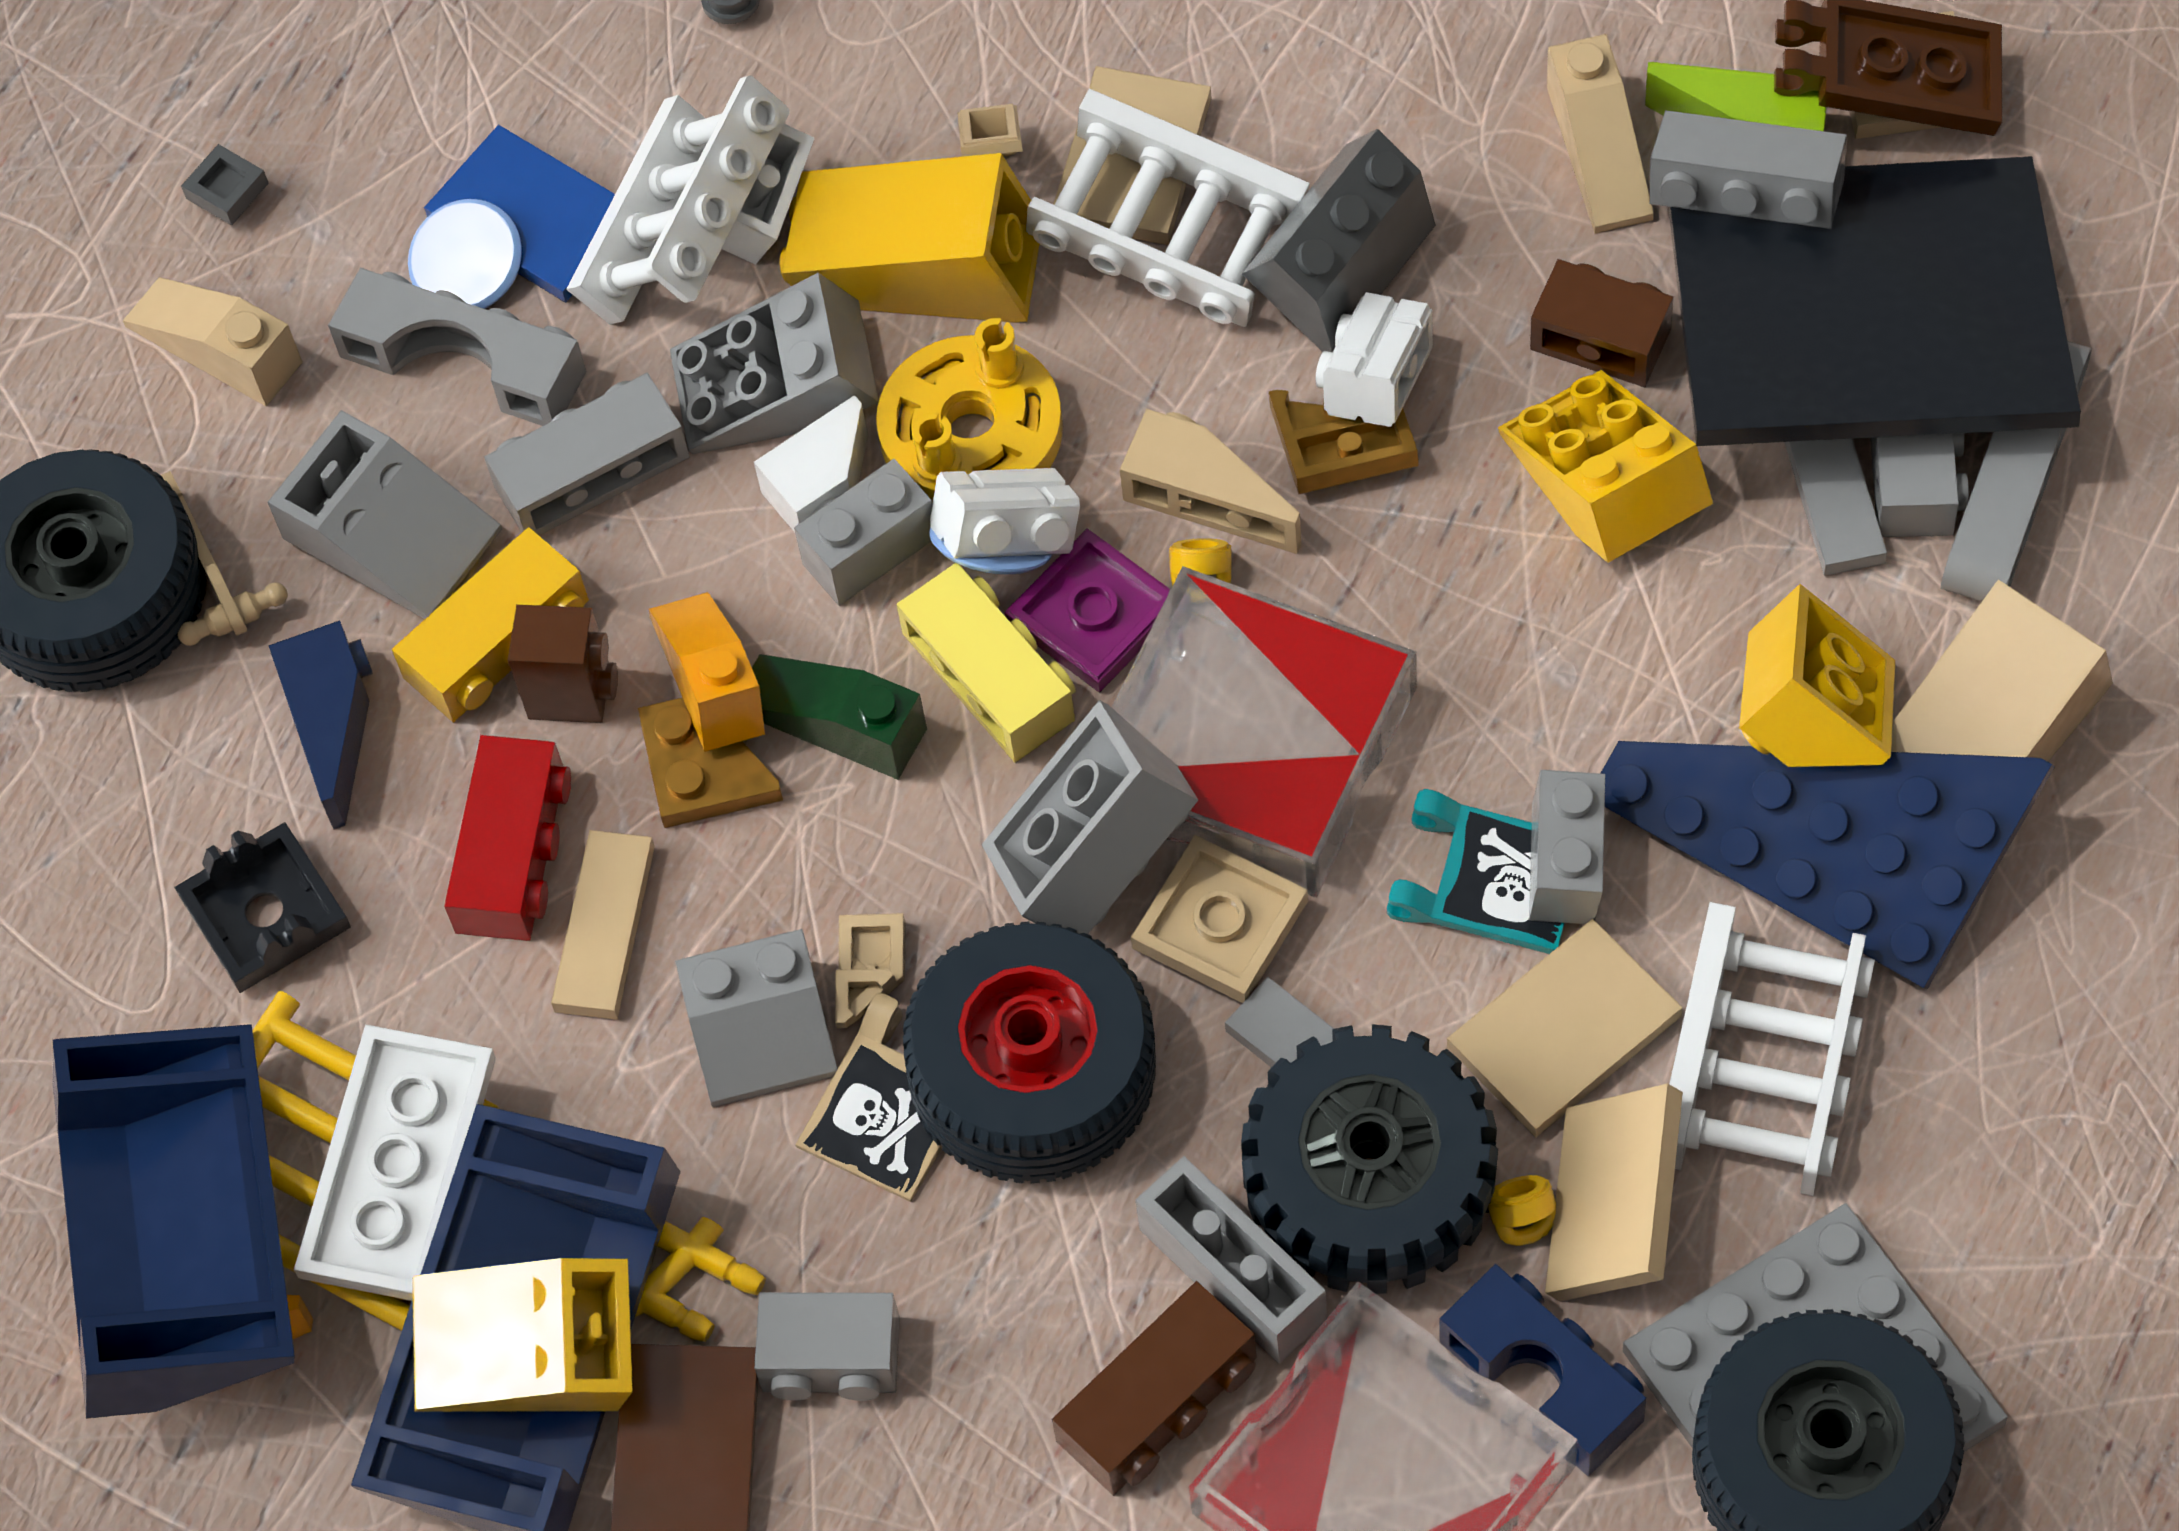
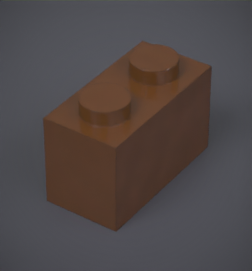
[1530,259,1674,387]
[508,604,618,723]

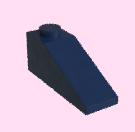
[268,620,373,830]

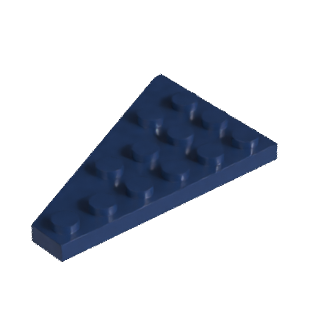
[1600,741,2055,989]

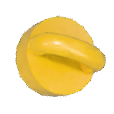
[1169,538,1232,599]
[1488,1175,1556,1246]

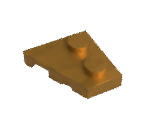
[1268,390,1419,495]
[638,698,783,828]

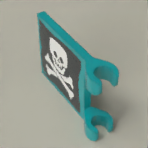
[1386,789,1564,954]

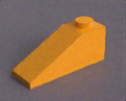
[649,592,765,752]

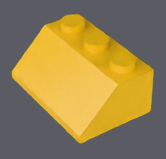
[1739,584,1895,767]

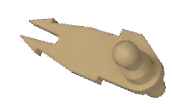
[161,471,288,646]

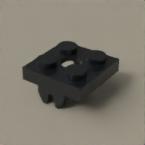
[174,822,351,993]

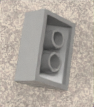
[982,700,1198,934]

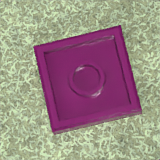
[1004,528,1182,693]

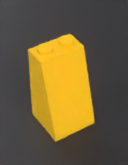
[780,153,1040,323]

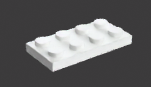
[294,1024,496,1301]

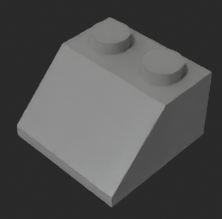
[675,929,837,1108]

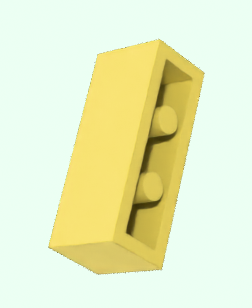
[896,563,1076,763]

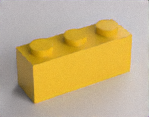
[392,527,589,723]

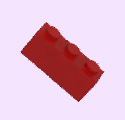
[444,735,571,941]

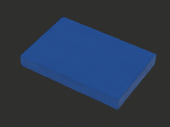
[424,124,615,303]

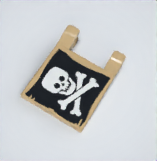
[795,993,942,1202]

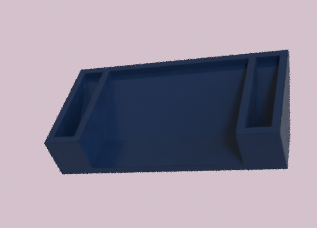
[53,1024,295,1419]
[351,1104,681,1531]

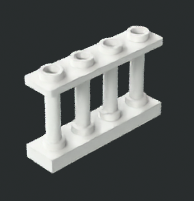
[566,75,790,325]
[1026,88,1310,327]
[1669,902,1875,1196]

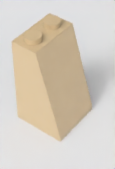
[1891,579,2113,762]

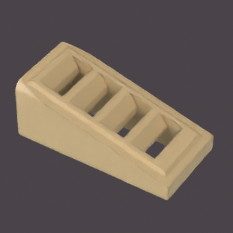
[957,104,1023,156]

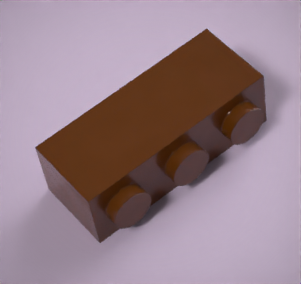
[1052,1281,1257,1496]

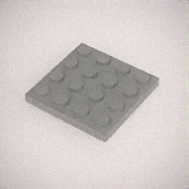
[1622,1203,2008,1452]

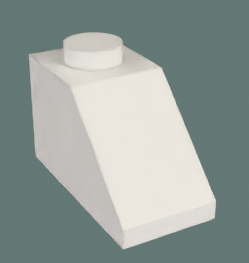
[754,395,868,532]

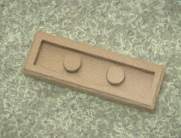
[551,830,655,1020]

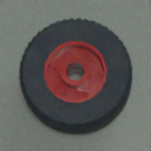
[903,921,1156,1184]

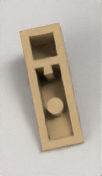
[1547,34,1654,234]
[123,277,303,406]
[1120,409,1301,554]

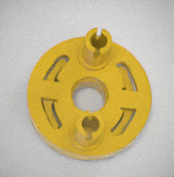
[876,318,1063,503]

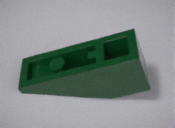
[752,654,927,780]

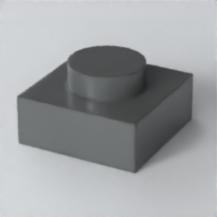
[181,144,269,225]

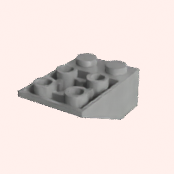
[670,273,879,454]
[268,410,502,619]

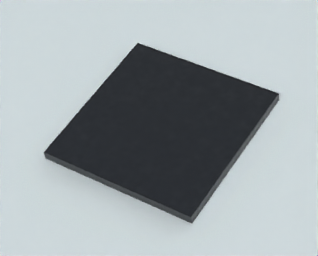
[1668,156,2081,446]

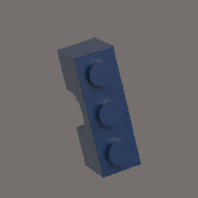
[1439,1264,1646,1477]

